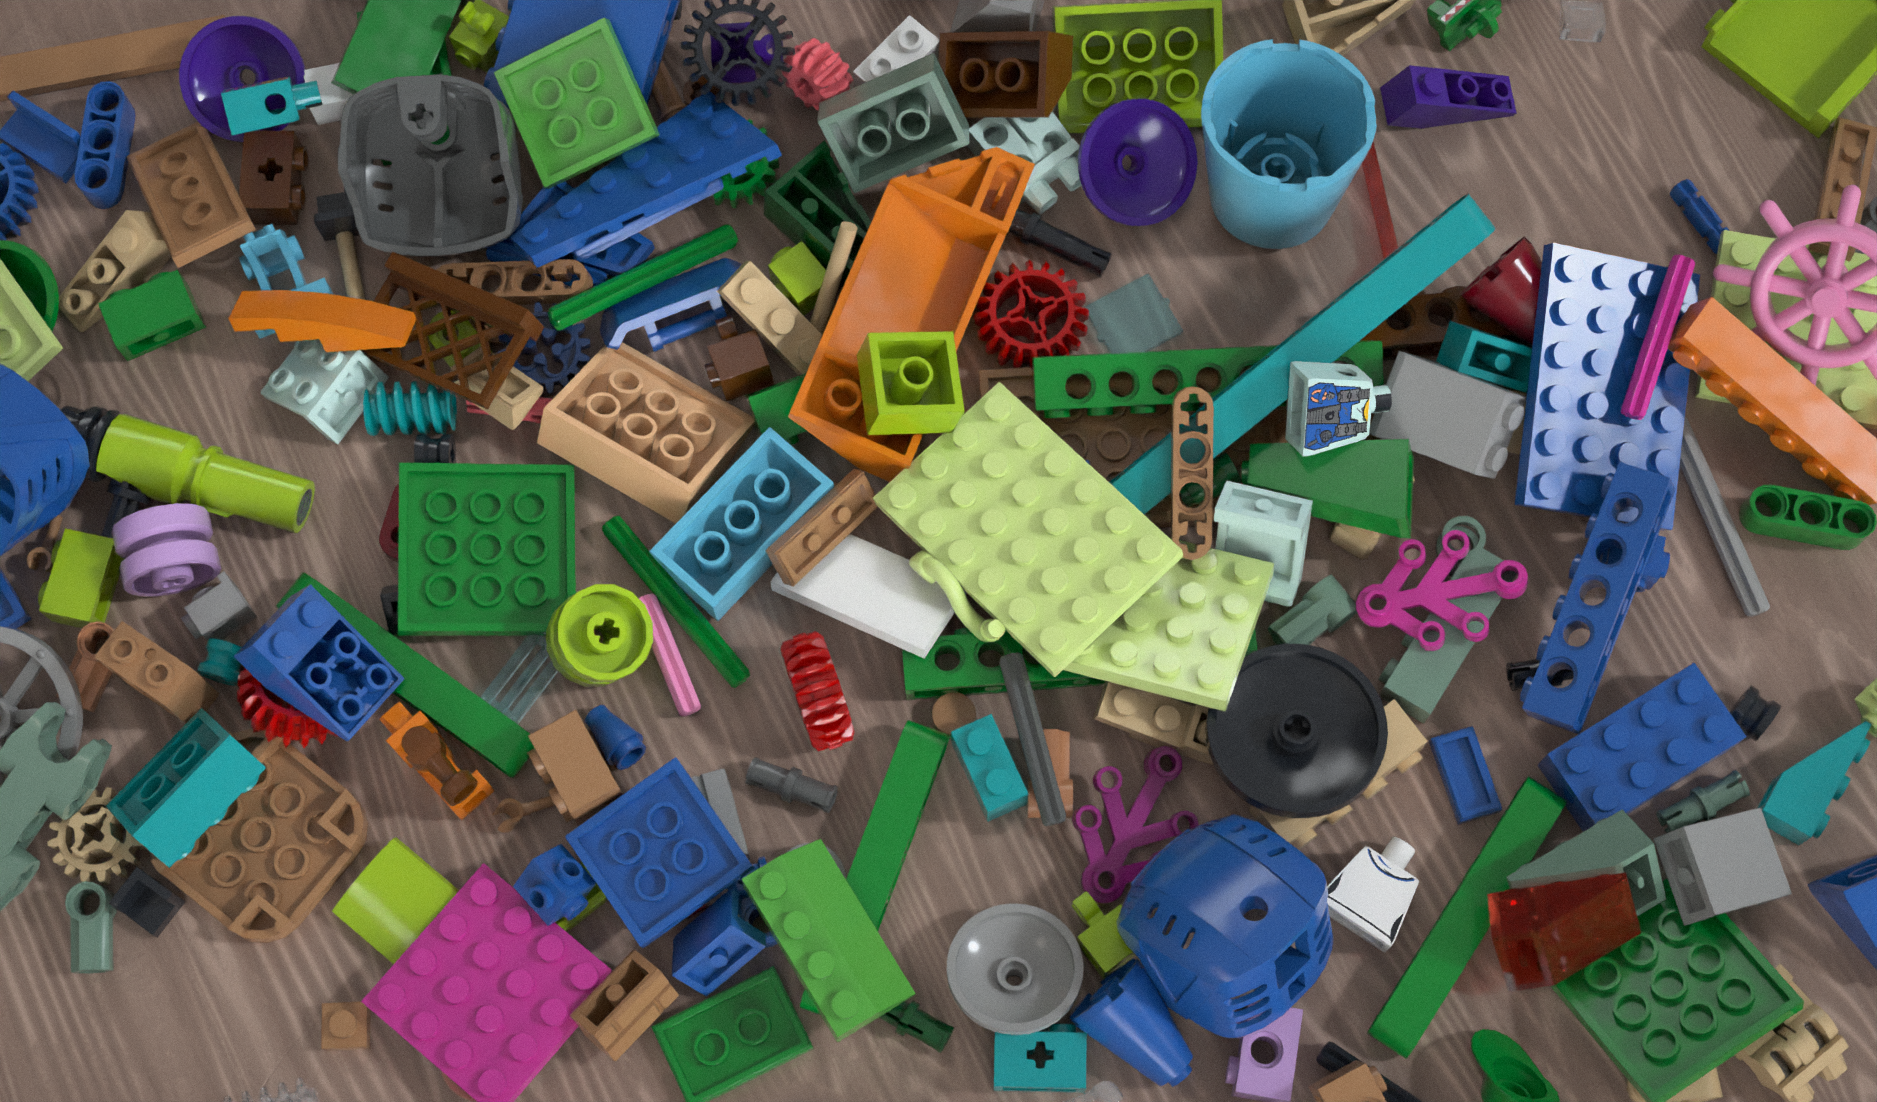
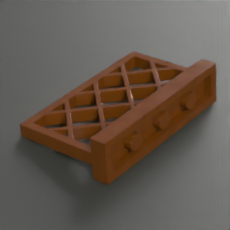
[361,251,544,409]

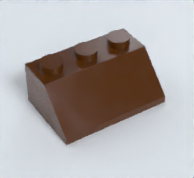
[939,31,1073,118]

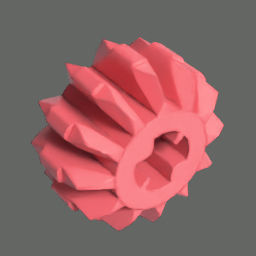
[781,38,853,111]

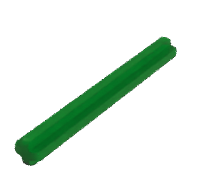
[547,224,738,331]
[602,515,750,688]

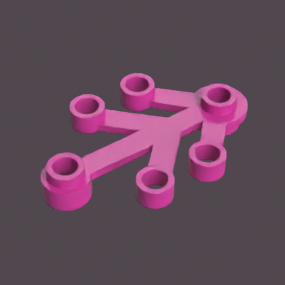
[1356,530,1528,651]

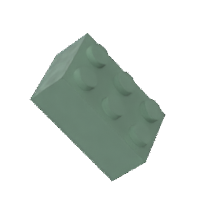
[817,53,969,193]

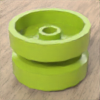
[546,584,653,687]

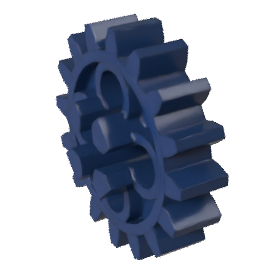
[498,302,591,396]

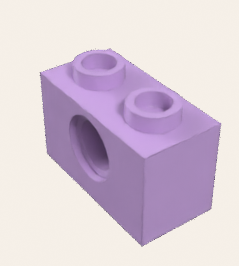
[1225,1001,1303,1102]

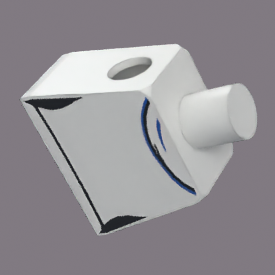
[1327,837,1419,953]

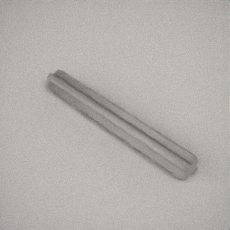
[1680,417,1770,617]

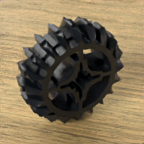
[680,0,795,106]

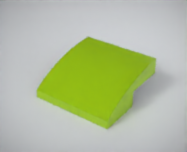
[332,837,459,964]

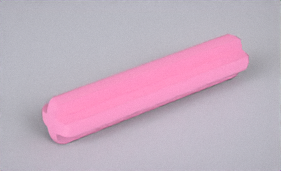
[639,593,701,717]

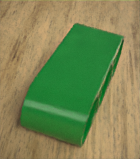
[1739,485,1877,550]

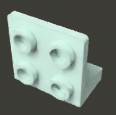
[261,339,389,444]

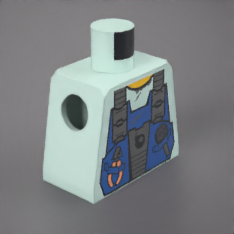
[1285,361,1392,457]

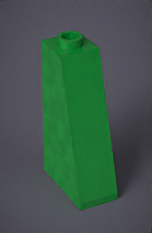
[1241,439,1414,538]

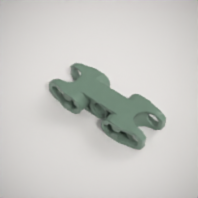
[0,702,112,912]

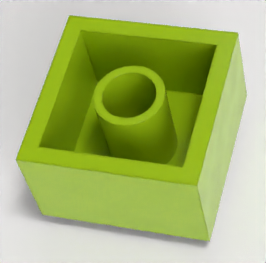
[857,331,965,435]

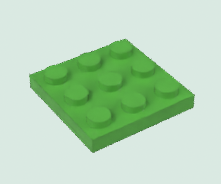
[494,17,660,189]

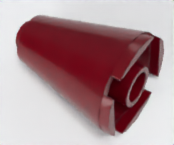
[1461,236,1542,346]

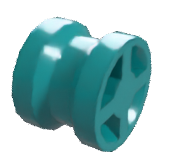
[196,638,242,686]

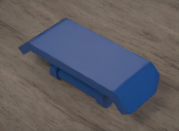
[600,258,742,352]

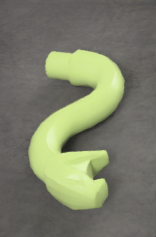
[909,550,1005,642]

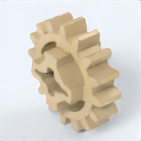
[47,787,147,885]

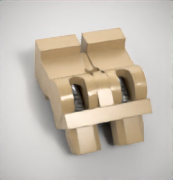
[1734,964,1849,1102]

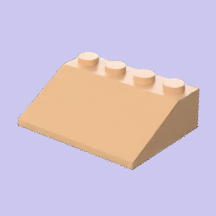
[537,342,755,524]

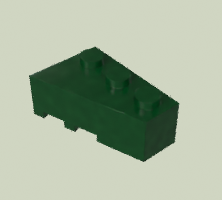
[764,140,871,287]

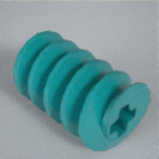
[363,381,457,436]

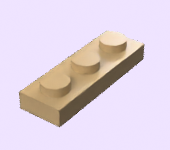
[717,260,822,376]

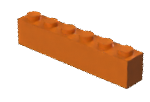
[1668,297,1877,505]

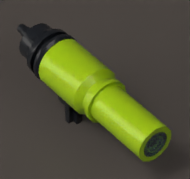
[61,405,315,539]

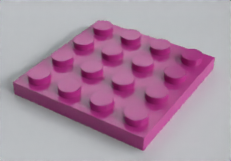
[361,863,613,1102]

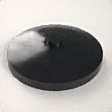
[1206,644,1388,818]

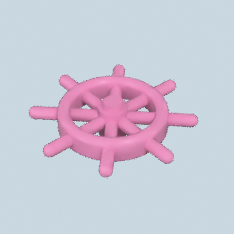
[1713,185,1877,385]

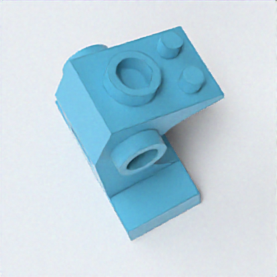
[239,224,334,339]

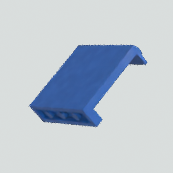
[484,0,680,110]

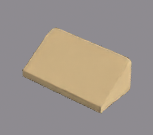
[451,346,543,430]

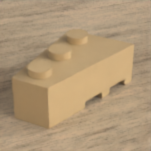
[1282,0,1416,56]

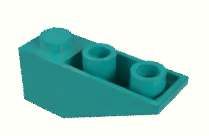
[1756,721,1872,845]

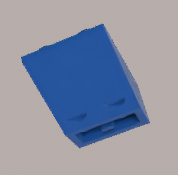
[233,584,405,741]

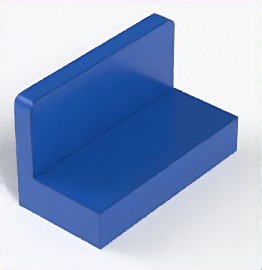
[0,90,81,184]
[672,889,766,997]

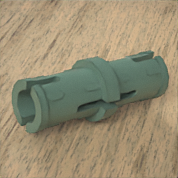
[1656,770,1750,833]

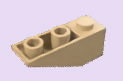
[59,210,171,332]

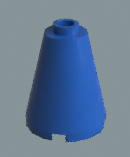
[1069,958,1193,1087]

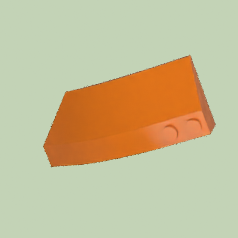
[788,147,1035,482]

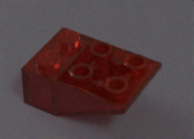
[1487,872,1641,992]

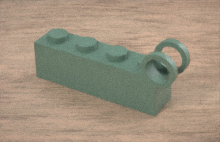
[1378,516,1517,724]

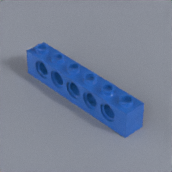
[1520,462,1676,734]

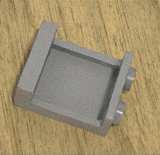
[1653,808,1792,926]

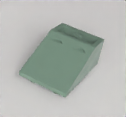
[1506,809,1666,936]

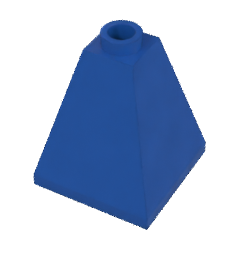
[1807,855,1877,970]

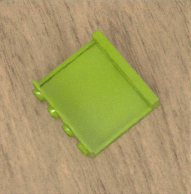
[1701,0,1877,139]

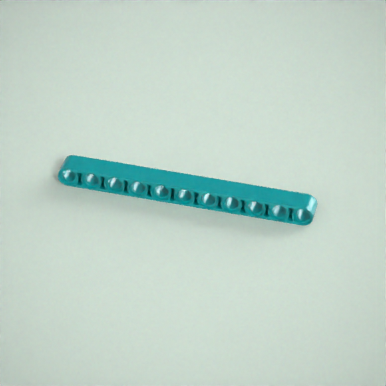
[1109,193,1496,514]

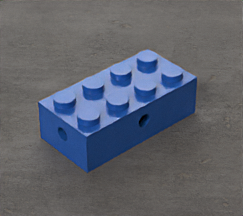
[1537,663,1747,832]

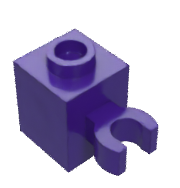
[710,22,784,83]

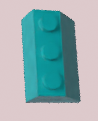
[106,708,266,868]

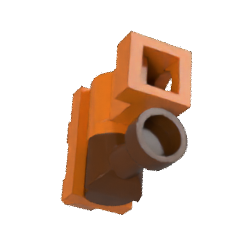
[379,701,495,821]

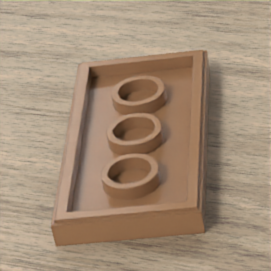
[127,122,256,268]

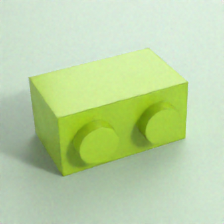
[38,528,125,628]

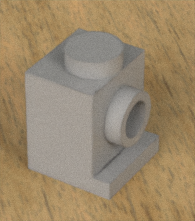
[181,571,257,641]

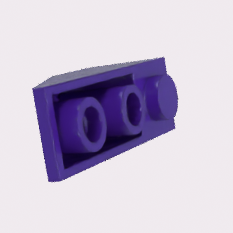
[1380,65,1517,129]

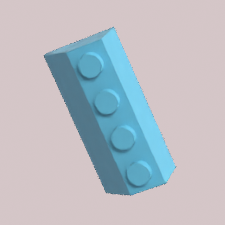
[649,427,834,621]

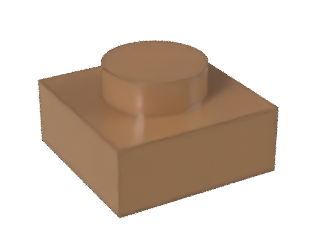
[321,1001,371,1051]

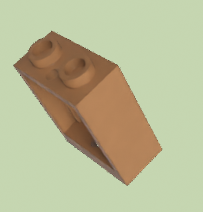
[94,621,219,724]

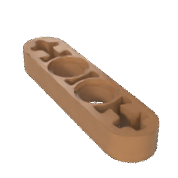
[436,259,593,305]
[1171,386,1214,560]

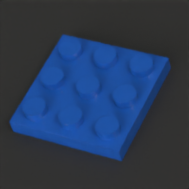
[565,757,754,948]

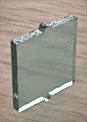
[1084,274,1183,353]

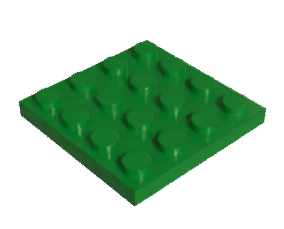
[398,463,576,636]
[1537,878,1804,1102]

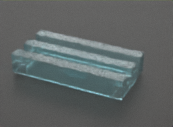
[480,635,558,724]

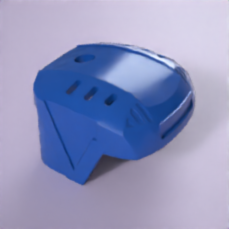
[0,363,90,557]
[1116,814,1334,1038]

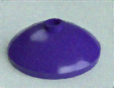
[179,16,305,142]
[1078,99,1198,226]

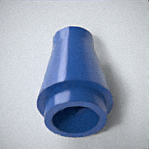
[584,705,646,770]

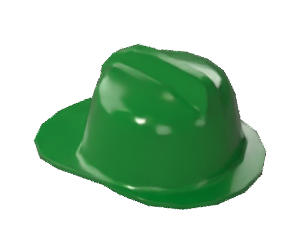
[1471,1029,1560,1102]

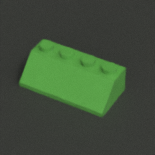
[742,839,916,1043]

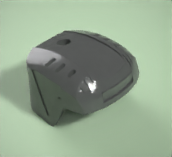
[338,74,523,257]

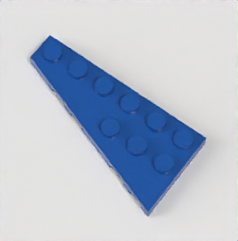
[510,91,782,268]

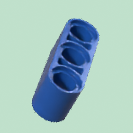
[74,81,136,209]

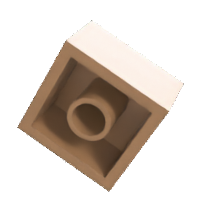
[527,710,623,826]

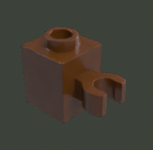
[704,315,774,401]

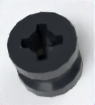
[414,434,456,463]
[1730,685,1782,741]

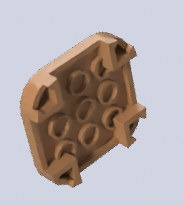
[150,728,368,943]

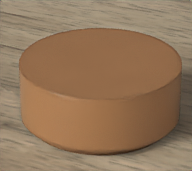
[932,693,976,738]

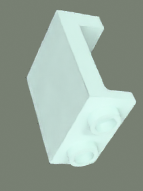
[1214,481,1313,607]

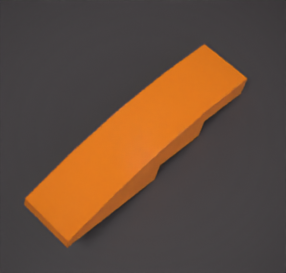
[228,290,416,352]

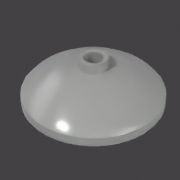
[947,904,1084,1035]

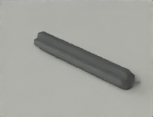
[1000,652,1066,826]

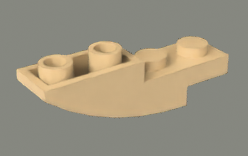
[1093,681,1213,765]

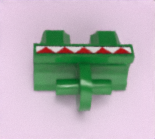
[1427,0,1502,52]

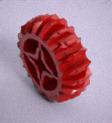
[974,259,1089,369]
[780,631,855,751]
[237,667,338,749]

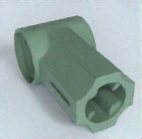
[1267,574,1357,645]
[65,881,117,974]

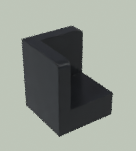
[314,185,360,241]
[109,867,186,938]

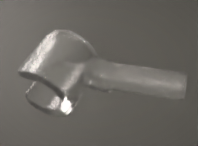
[1064,1081,1123,1102]

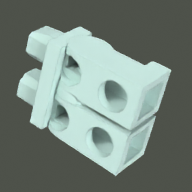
[967,112,1081,214]

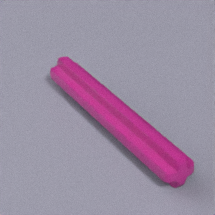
[1621,255,1695,420]

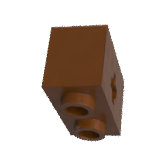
[239,130,309,225]

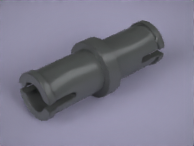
[745,757,838,813]

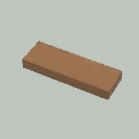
[765,469,878,587]

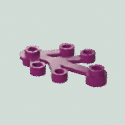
[1072,746,1198,903]

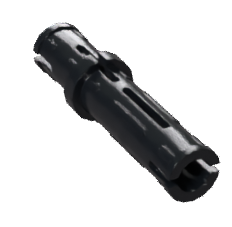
[1008,209,1112,278]

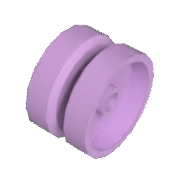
[112,503,221,596]

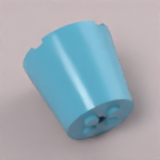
[1201,39,1377,249]

